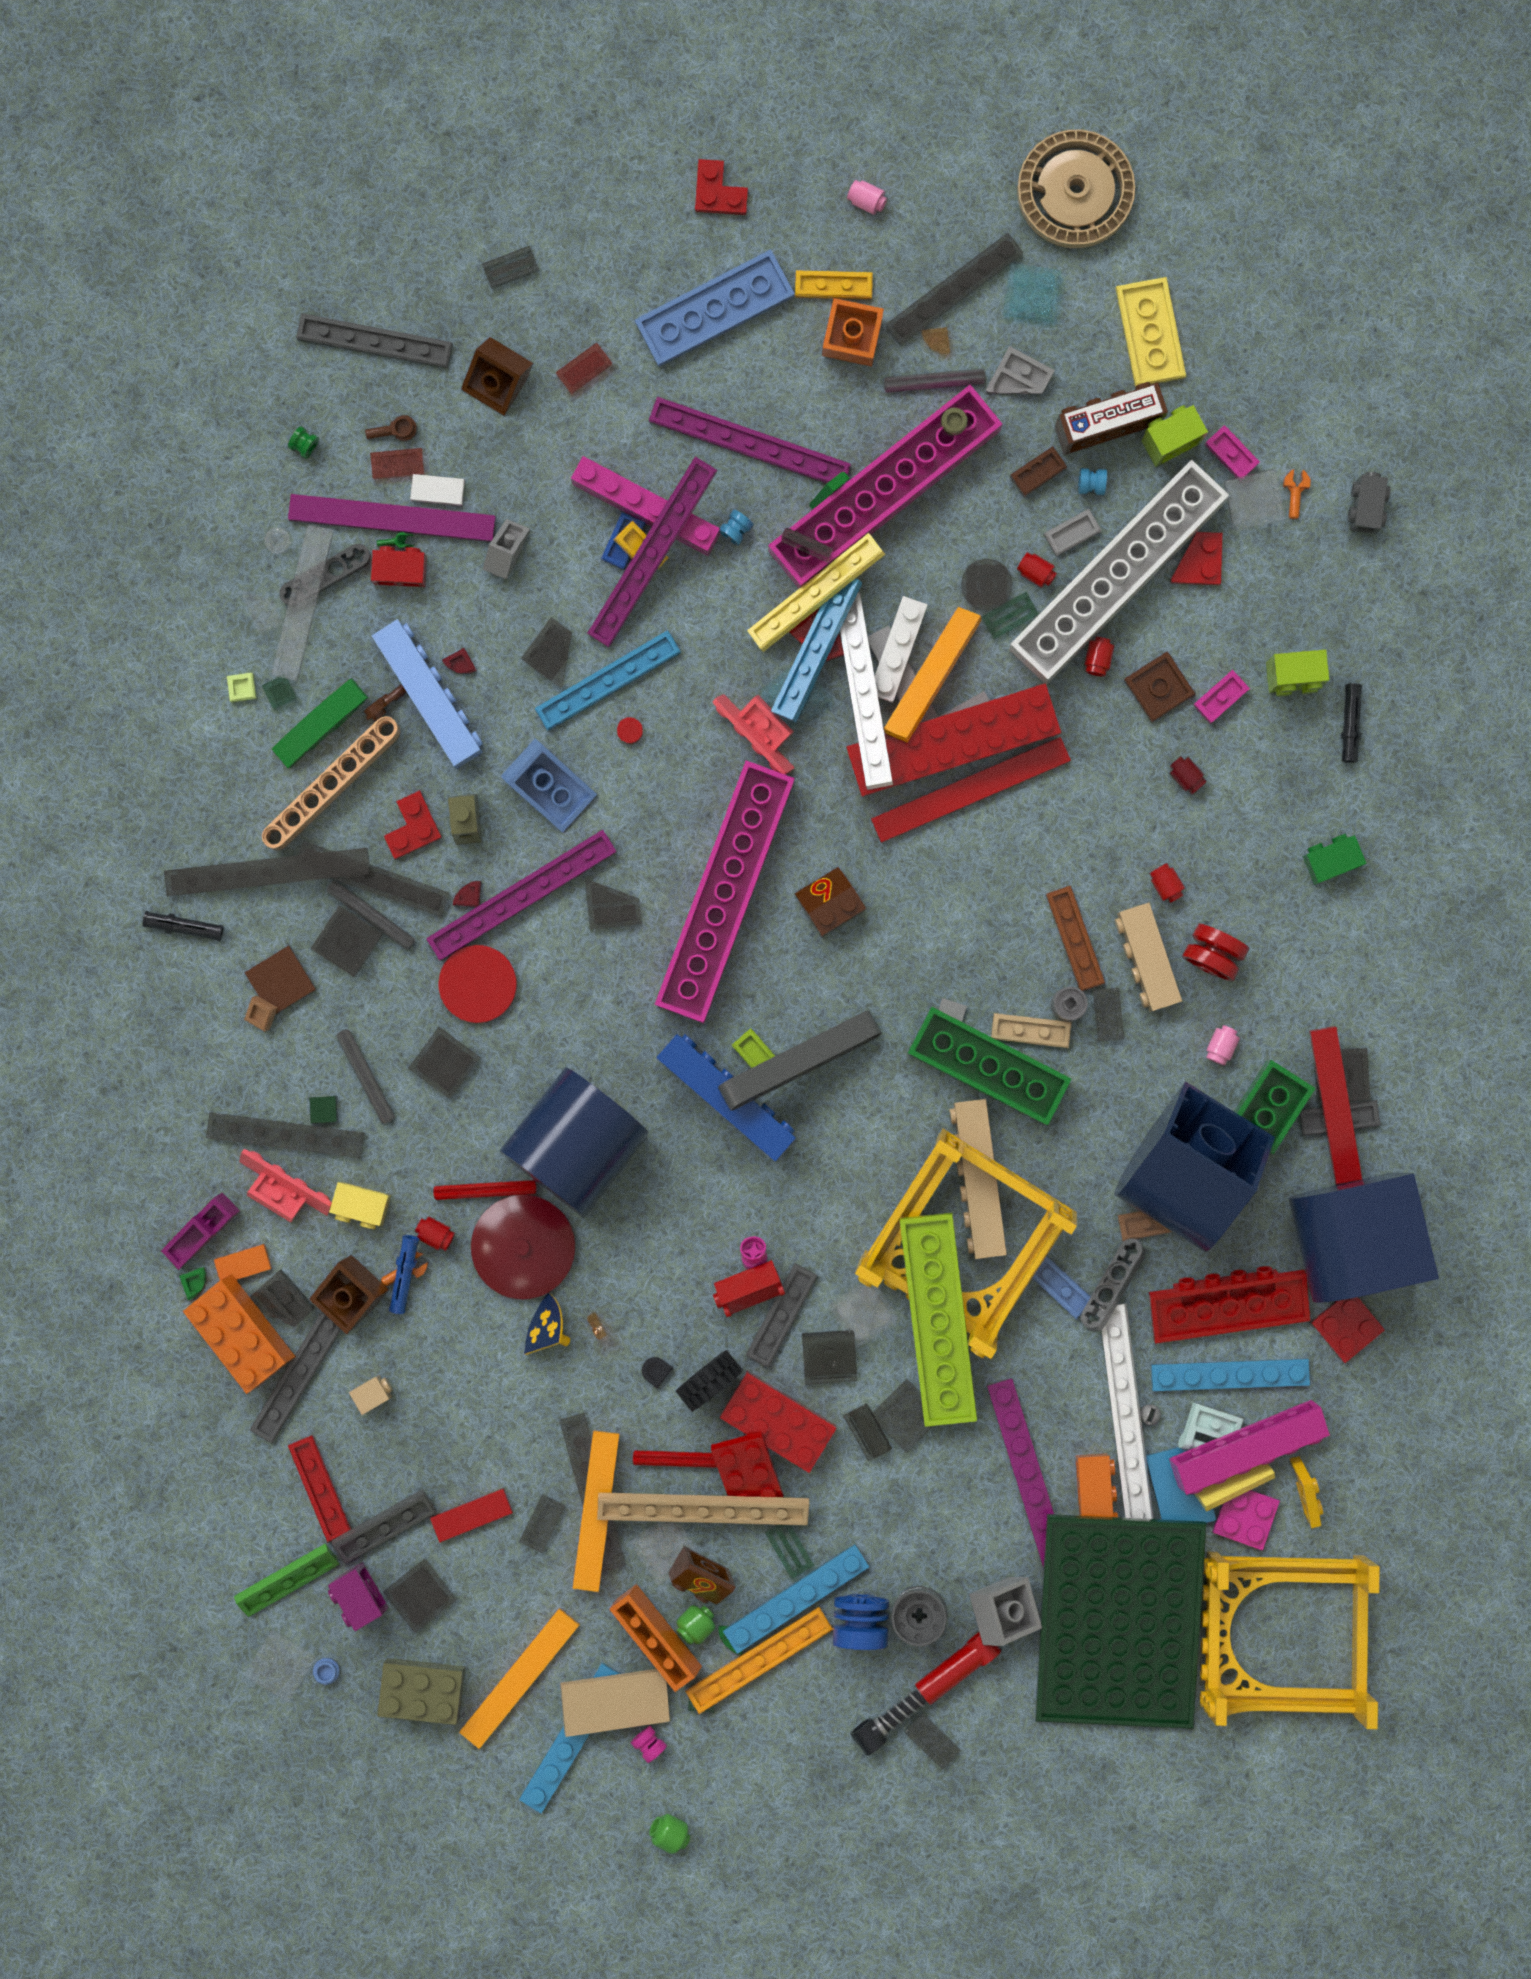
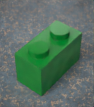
[1302,833,1367,885]

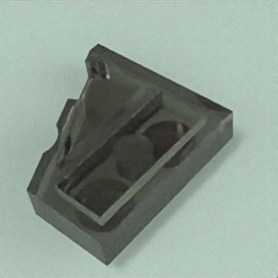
[521,617,572,689]
[585,880,642,930]
[250,1269,316,1327]

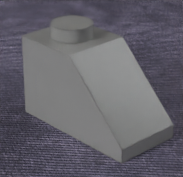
[483,519,530,579]

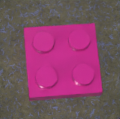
[1212,1490,1280,1551]

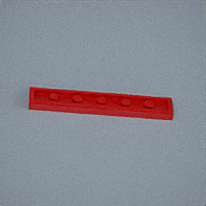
[1309,1026,1362,1184]

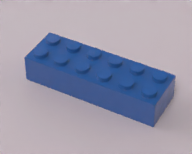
[656,1034,796,1161]

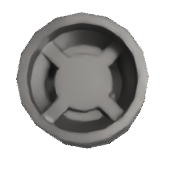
[1051,987,1088,1022]

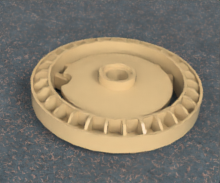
[1017,130,1135,248]

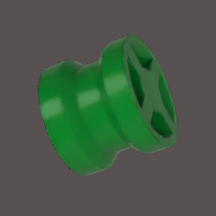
[288,426,319,459]

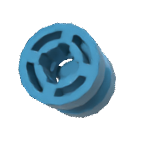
[1078,468,1107,495]
[720,509,754,546]

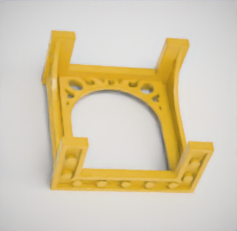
[855,1128,1077,1359]
[1200,1552,1380,1729]

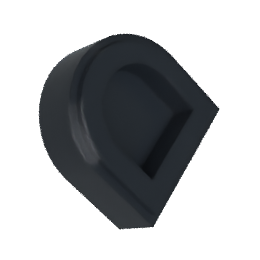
[642,1357,673,1389]

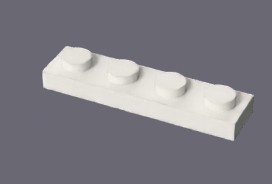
[875,596,927,703]

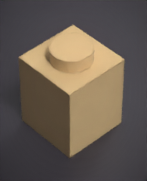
[349,1375,393,1415]

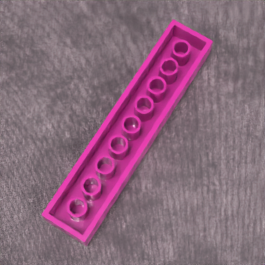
[768,385,1003,589]
[654,760,795,1024]

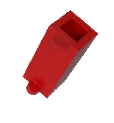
[713,1260,785,1318]

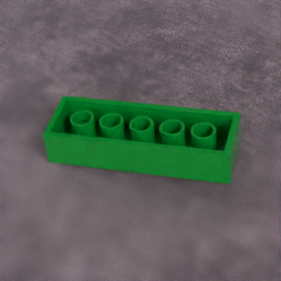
[907,1007,1072,1126]

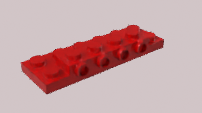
[1149,1266,1310,1344]

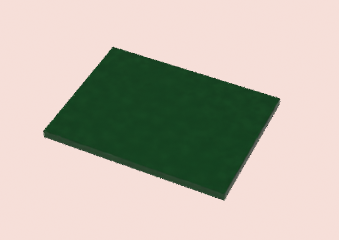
[1035,1514,1206,1729]

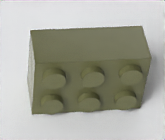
[377,1658,465,1725]

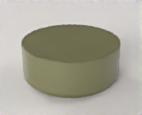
[941,408,967,435]

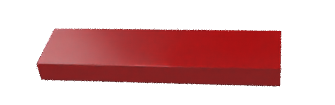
[288,1435,351,1543]

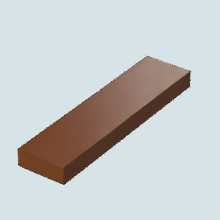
[1045,885,1105,991]

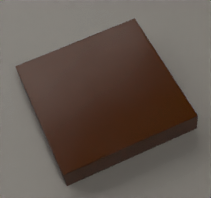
[1124,651,1195,723]
[244,945,317,1015]

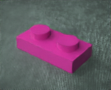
[1204,425,1260,481]
[1193,670,1250,724]

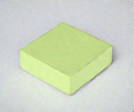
[227,673,257,702]

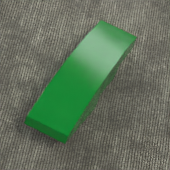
[272,678,369,768]

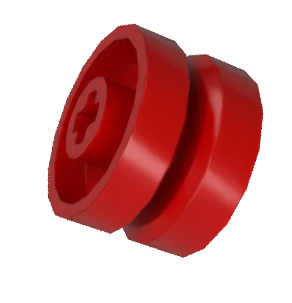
[1182,923,1250,982]

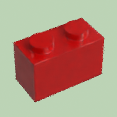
[371,546,427,587]

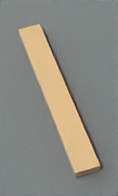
[597,1493,809,1525]

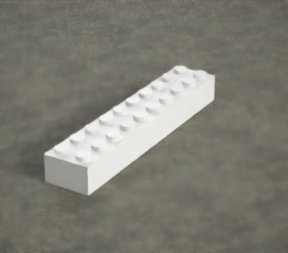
[1009,460,1229,685]

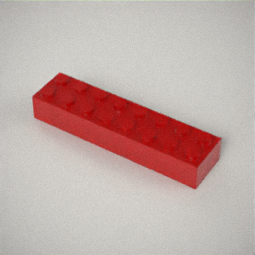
[846,683,1061,797]

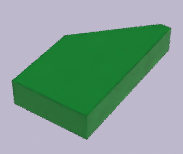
[809,472,850,510]

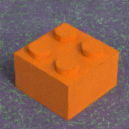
[822,298,884,367]

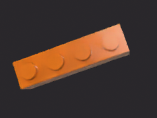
[1075,1453,1118,1517]
[609,1584,702,1692]

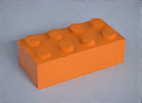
[183,1275,296,1394]

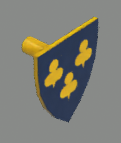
[524,1293,570,1355]

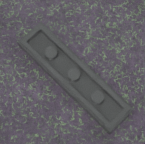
[746,1263,818,1367]
[332,1489,437,1564]

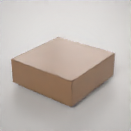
[244,996,278,1032]

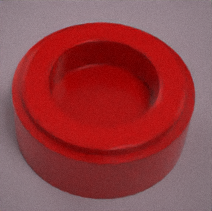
[617,717,643,744]

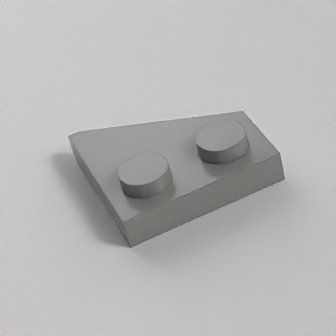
[986,346,1055,394]

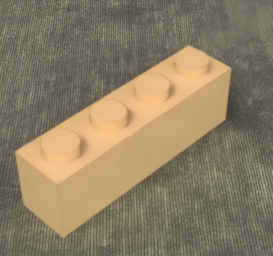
[1115,903,1182,1012]

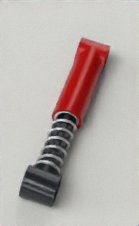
[850,1632,1001,1756]

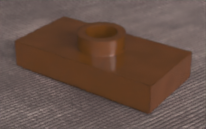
[1010,446,1067,497]

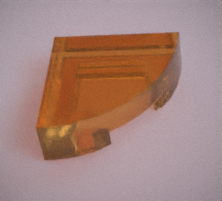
[921,327,950,354]
[587,1312,608,1340]

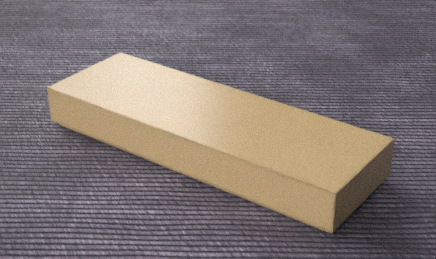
[991,1013,1071,1048]

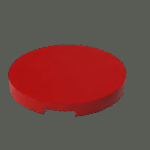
[438,945,517,1023]

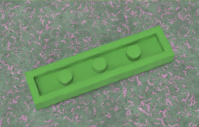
[234,1544,340,1617]

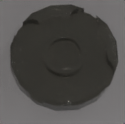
[961,559,1013,611]

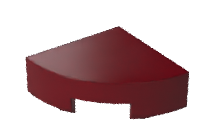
[442,648,477,674]
[453,881,481,907]

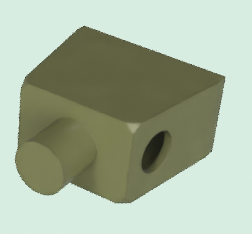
[448,794,482,845]

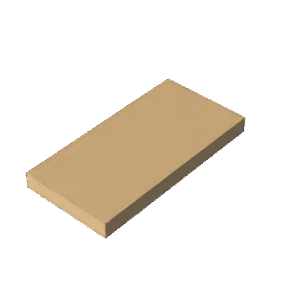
[560,1669,670,1737]

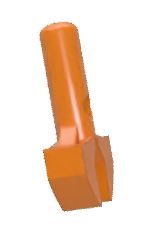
[1283,469,1311,519]
[381,1252,428,1287]

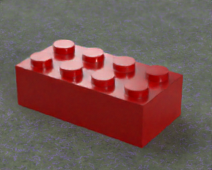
[720,1370,837,1473]

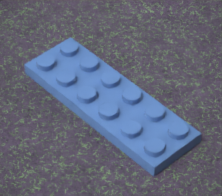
[634,249,795,367]

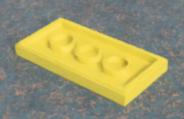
[1115,277,1186,387]

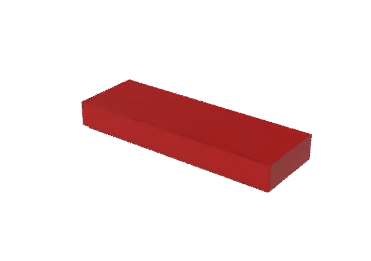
[430,1488,513,1543]

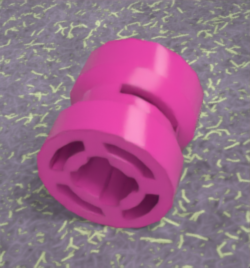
[740,1236,768,1270]
[630,1725,667,1763]

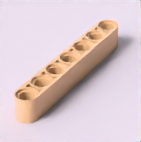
[262,716,400,851]

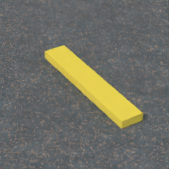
[747,533,885,652]

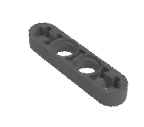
[279,544,371,607]
[1081,1238,1145,1332]

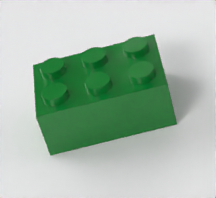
[1234,1060,1316,1154]

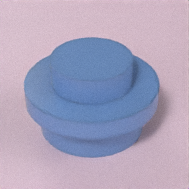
[313,1658,340,1685]

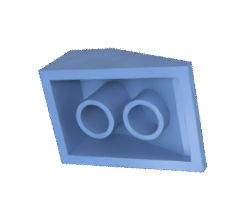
[501,738,597,833]

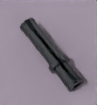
[1341,683,1362,763]
[143,911,224,941]

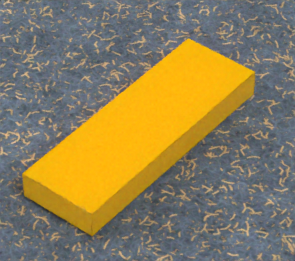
[795,270,873,300]

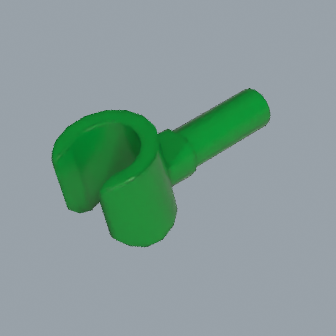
[376,532,414,548]

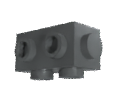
[1347,472,1391,534]

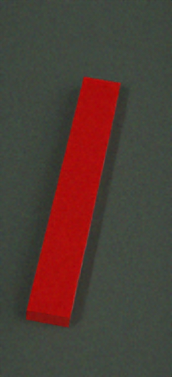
[871,737,1071,843]

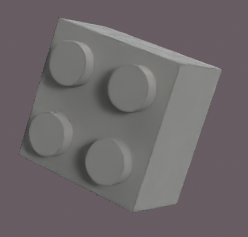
[969,1577,1042,1646]

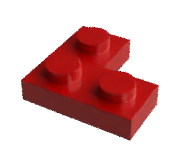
[695,159,748,215]
[384,790,442,860]

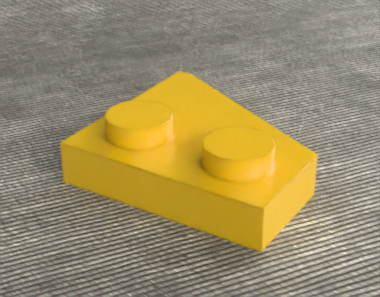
[1289,1456,1323,1529]

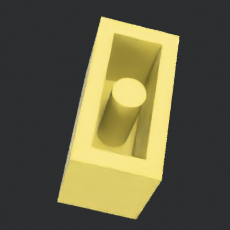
[329,1182,391,1229]

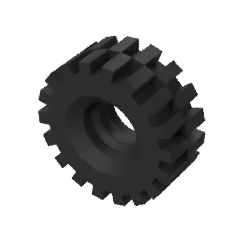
[675,1350,743,1412]

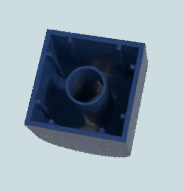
[499,1067,649,1219]
[1114,1081,1275,1252]
[1288,1172,1439,1303]

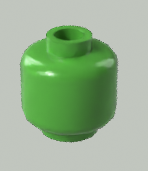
[676,1605,715,1645]
[649,1814,690,1854]

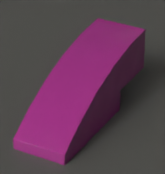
[161,1192,240,1270]

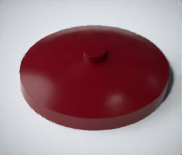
[471,1195,576,1299]

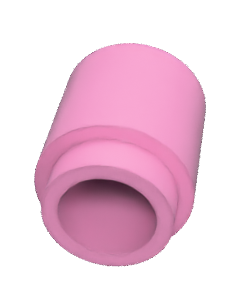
[847,180,887,215]
[1206,1025,1240,1066]

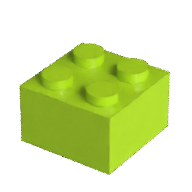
[1141,405,1208,467]
[1266,649,1329,697]

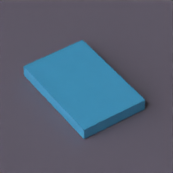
[1146,1447,1216,1523]

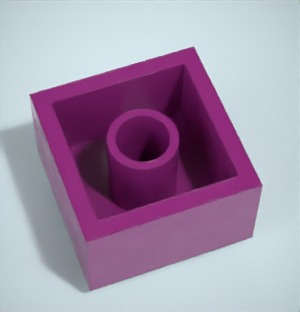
[328,1562,389,1631]

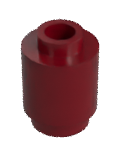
[1169,756,1207,795]

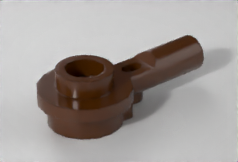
[365,415,417,441]
[363,684,407,721]

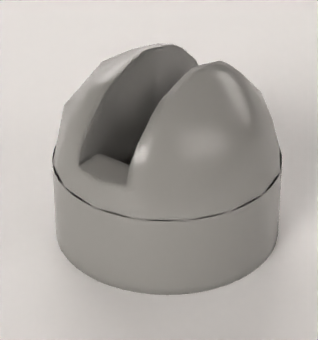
[1140,1404,1161,1425]

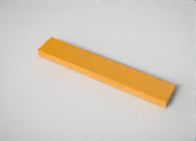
[884,607,982,743]
[572,1430,620,1592]
[685,1606,833,1714]
[459,1608,580,1749]

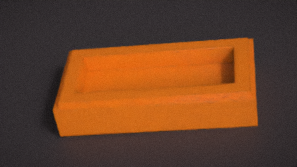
[214,1244,272,1280]

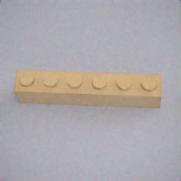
[949,1099,1007,1259]

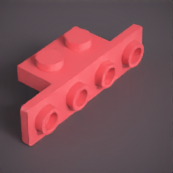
[712,694,794,775]
[239,1149,332,1223]

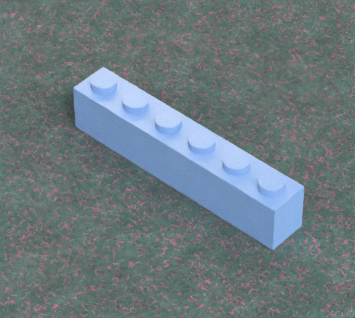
[372,619,483,769]

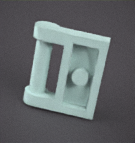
[1178,1403,1243,1450]

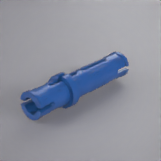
[389,1235,419,1314]

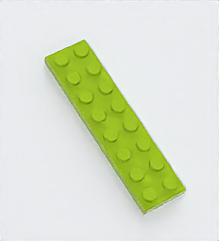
[900,1213,977,1427]

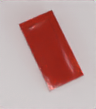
[556,343,612,395]
[370,448,425,479]

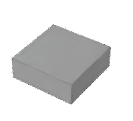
[938,998,967,1022]

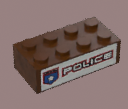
[1054,382,1168,455]

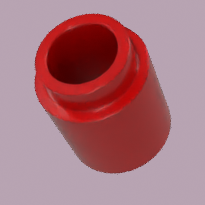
[1017,552,1057,588]
[1084,637,1115,677]
[1149,863,1185,903]
[415,1216,455,1251]

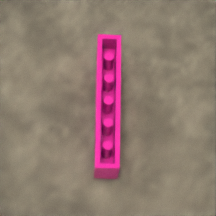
[571,456,720,557]
[1169,1400,1330,1495]

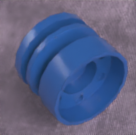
[833,1594,889,1650]

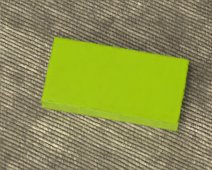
[732,1028,775,1068]

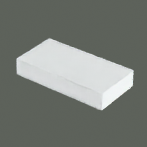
[410,474,465,506]

